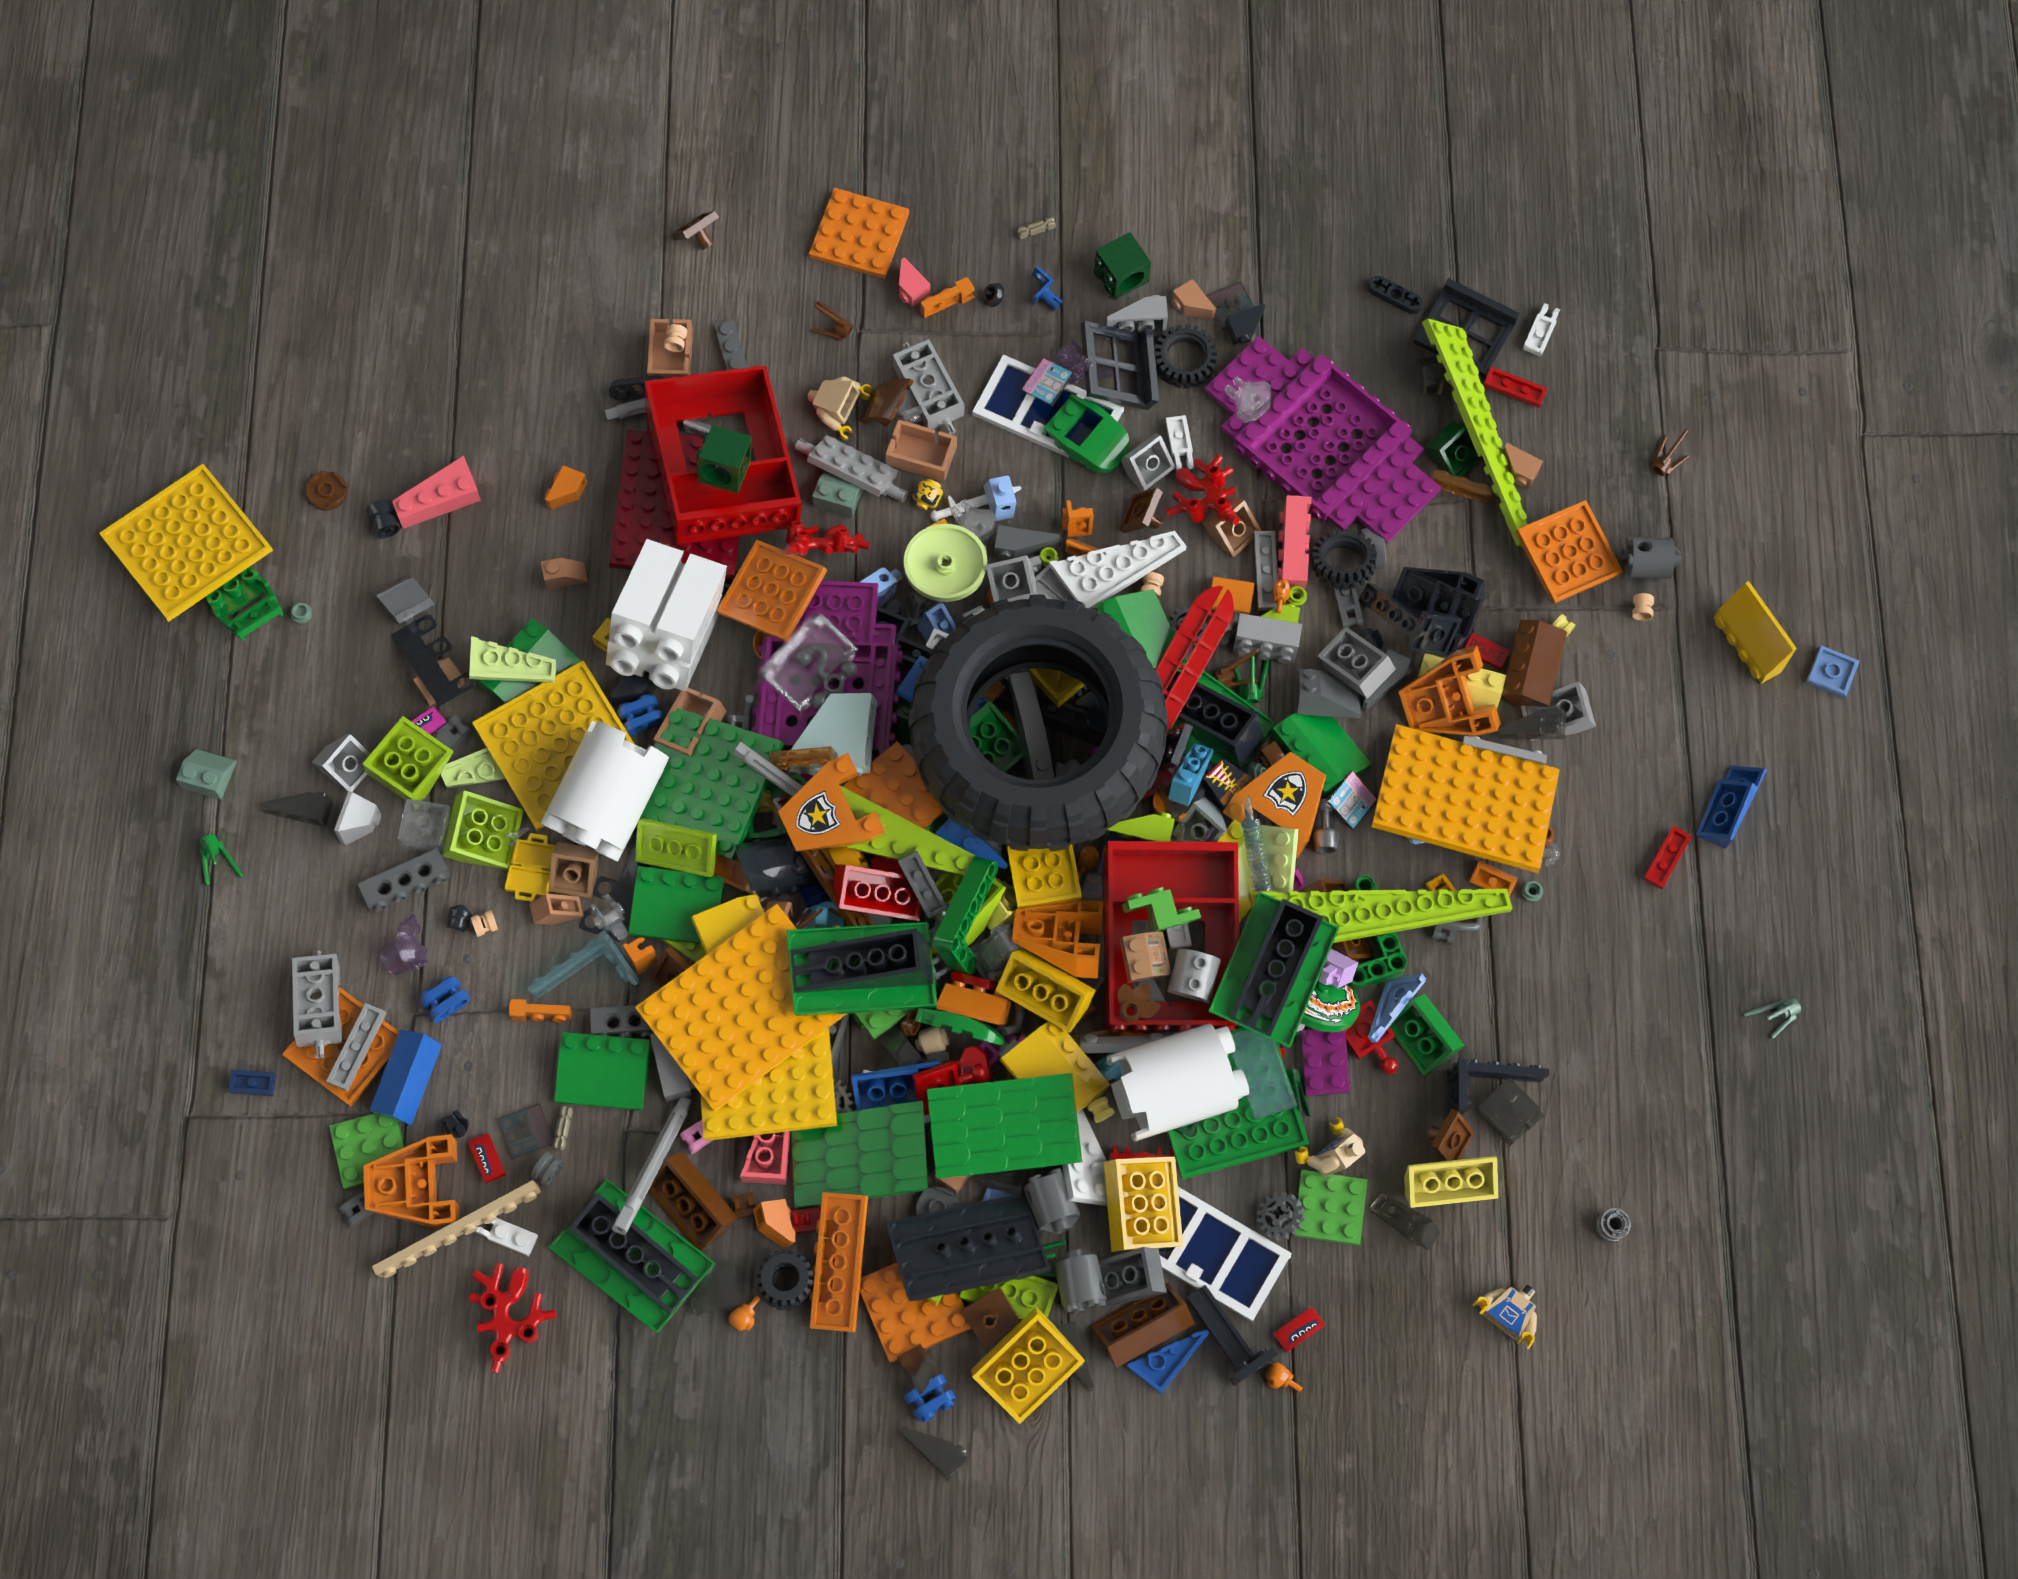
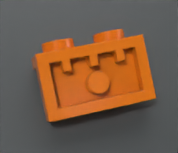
[1062,500,1094,537]
[714,855,748,891]

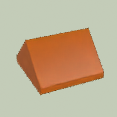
[1211,576,1254,615]

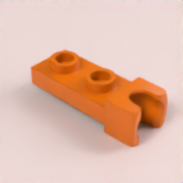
[921,277,975,318]
[509,999,572,1023]

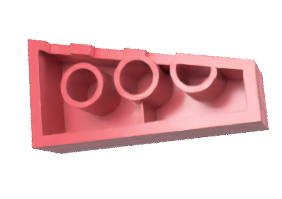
[392,456,481,529]
[740,1131,790,1185]

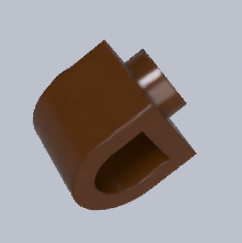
[1258,741,1284,768]

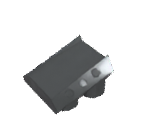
[374,575,435,626]

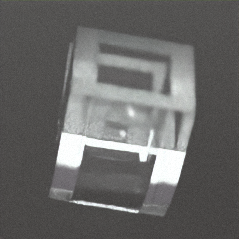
[896,391,923,424]

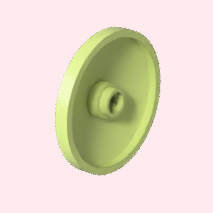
[904,524,987,602]

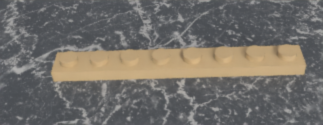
[372,1180,541,1278]

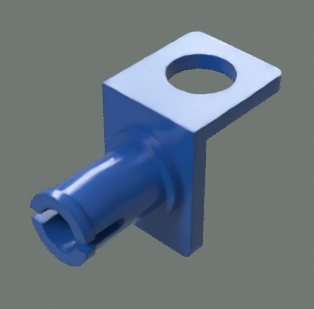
[1032,266,1063,311]

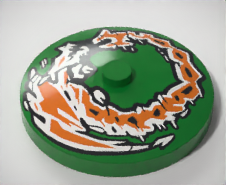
[1300,977,1360,1032]

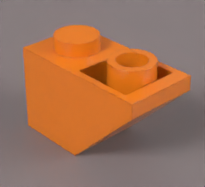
[544,465,587,510]
[753,1199,796,1249]

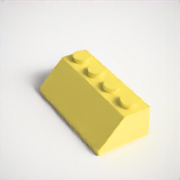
[1418,654,1506,709]
[1404,1156,1498,1208]

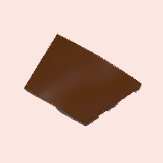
[859,378,914,427]

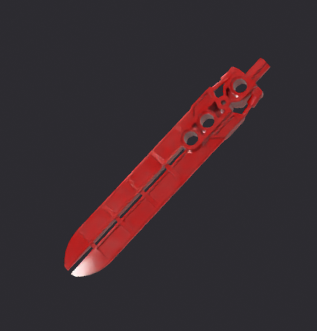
[1156,586,1234,737]

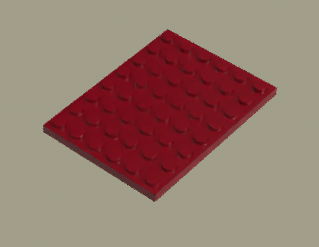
[609,429,739,580]

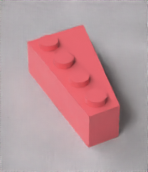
[1277,495,1312,589]

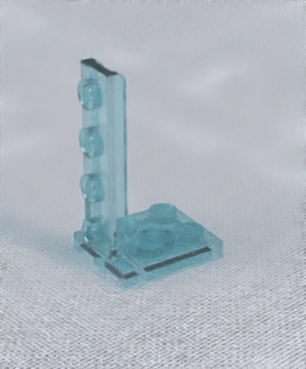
[528,930,641,998]

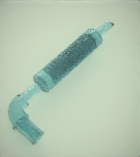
[1241,795,1273,892]

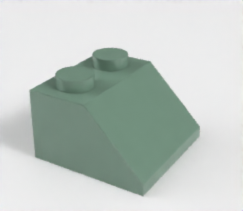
[813,471,863,518]
[176,749,237,800]

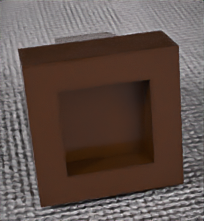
[731,1191,756,1220]

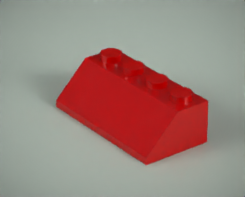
[833,864,922,921]

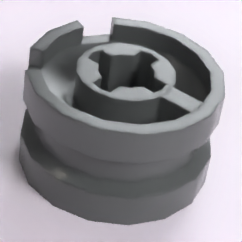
[531,1151,563,1187]

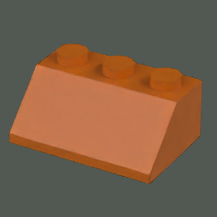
[935,980,1012,1025]

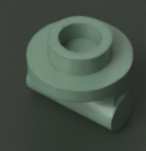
[1246,762,1266,784]

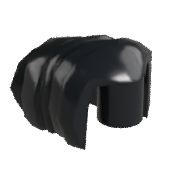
[1359,628,1384,649]
[447,905,472,932]
[441,1110,469,1138]

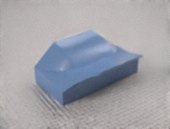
[917,602,956,643]

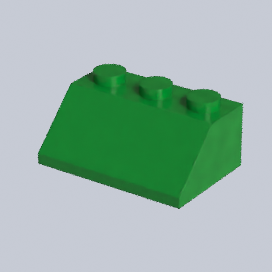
[1389,994,1465,1076]

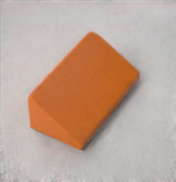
[1065,538,1099,556]
[1469,861,1518,897]

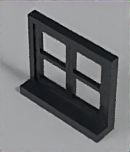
[1414,278,1520,378]
[1080,321,1159,410]

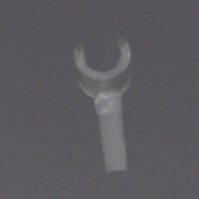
[503,826,529,847]

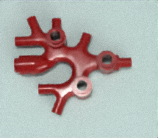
[1166,455,1240,525]
[784,521,870,555]
[469,1263,557,1374]

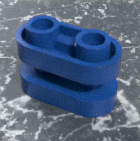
[616,694,665,736]
[419,976,471,1023]
[904,1374,956,1423]

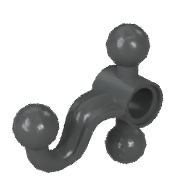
[795,645,857,709]

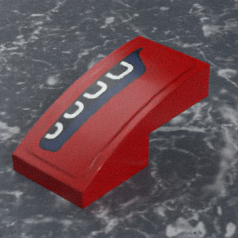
[468,1133,506,1184]
[1274,1307,1326,1352]

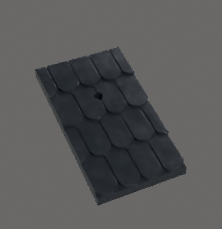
[885,1193,1051,1301]

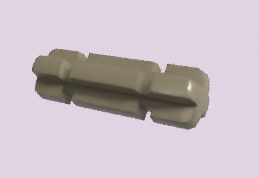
[1017,217,1056,239]
[553,1106,573,1150]

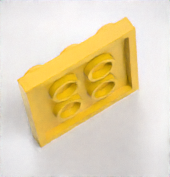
[1007,845,1082,909]

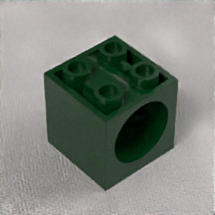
[1093,232,1151,300]
[695,425,752,493]

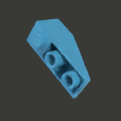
[1168,743,1214,806]

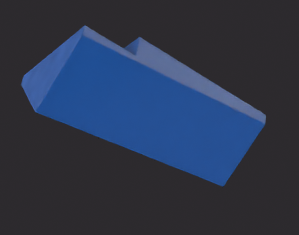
[1696,765,1767,849]
[369,1029,442,1126]
[852,1060,941,1111]

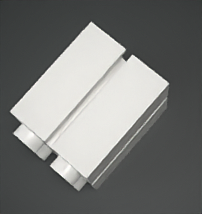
[605,539,727,691]

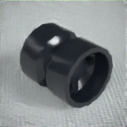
[365,500,401,539]

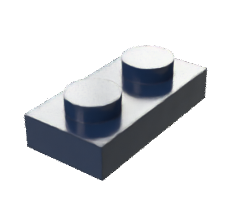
[228,1070,277,1097]

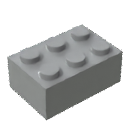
[1233,613,1302,664]
[1317,627,1396,699]

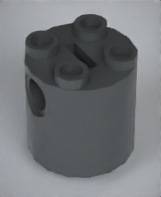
[1622,537,1681,579]
[1024,1168,1080,1235]
[1054,1249,1107,1314]

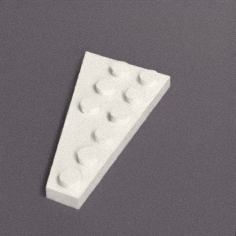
[1049,531,1187,610]
[1062,1109,1107,1206]

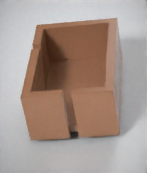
[647,319,693,379]
[886,419,957,482]
[653,687,726,757]

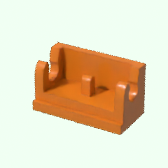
[623,938,658,975]

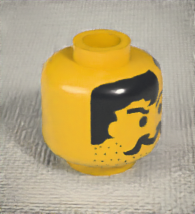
[913,479,943,511]

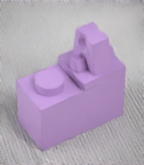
[1319,949,1358,988]

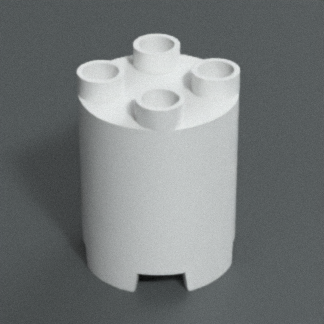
[540,721,669,862]
[1107,1024,1249,1141]

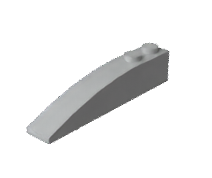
[1008,672,1054,780]

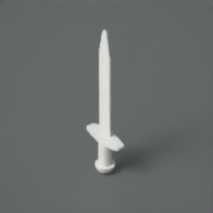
[930,486,1021,524]

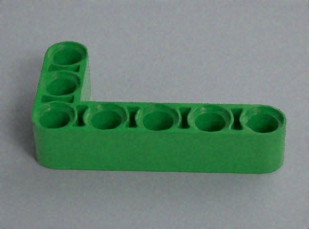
[933,856,998,975]
[1348,875,1407,991]

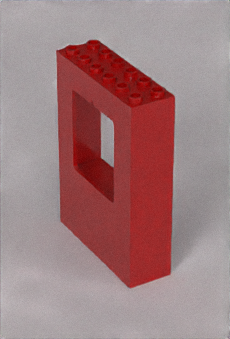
[645,365,801,545]
[1103,841,1240,1033]

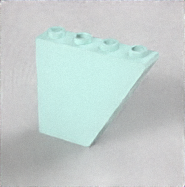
[782,693,877,776]

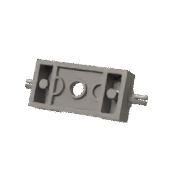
[892,339,964,435]
[292,950,342,1058]

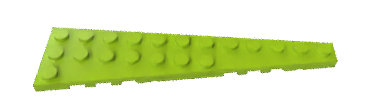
[1422,319,1528,547]
[1248,889,1513,943]

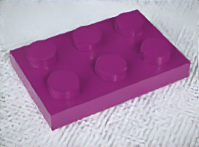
[1301,1029,1350,1096]

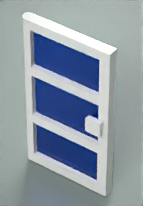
[972,355,1124,465]
[1158,1187,1292,1322]

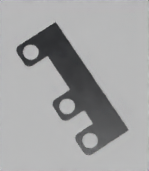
[391,614,476,707]
[579,828,650,942]

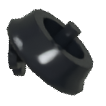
[983,283,1004,307]

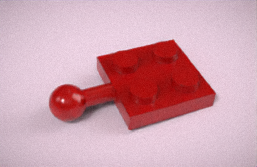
[1345,1000,1398,1074]
[912,1061,987,1116]

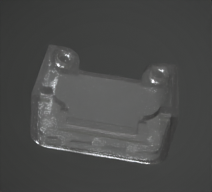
[757,613,858,711]

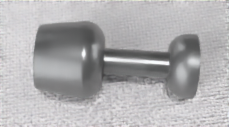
[1313,799,1339,854]

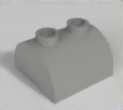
[1122,433,1176,491]
[986,555,1037,602]
[1167,949,1221,1003]

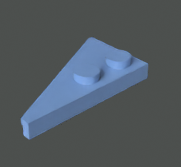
[1368,973,1426,1043]

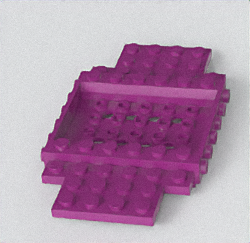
[1204,336,1442,544]
[751,581,903,827]

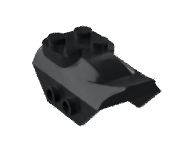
[735,835,820,898]

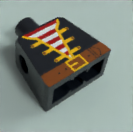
[1200,758,1251,810]

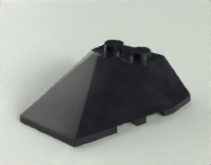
[1392,567,1485,655]

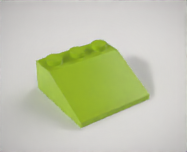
[362,716,453,808]
[442,790,524,870]
[1105,812,1175,841]
[932,872,1006,946]

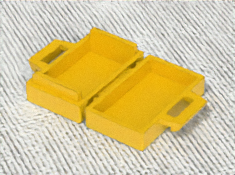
[505,833,556,902]

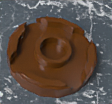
[306,471,348,511]

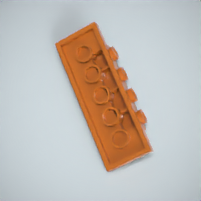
[810,1192,868,1332]

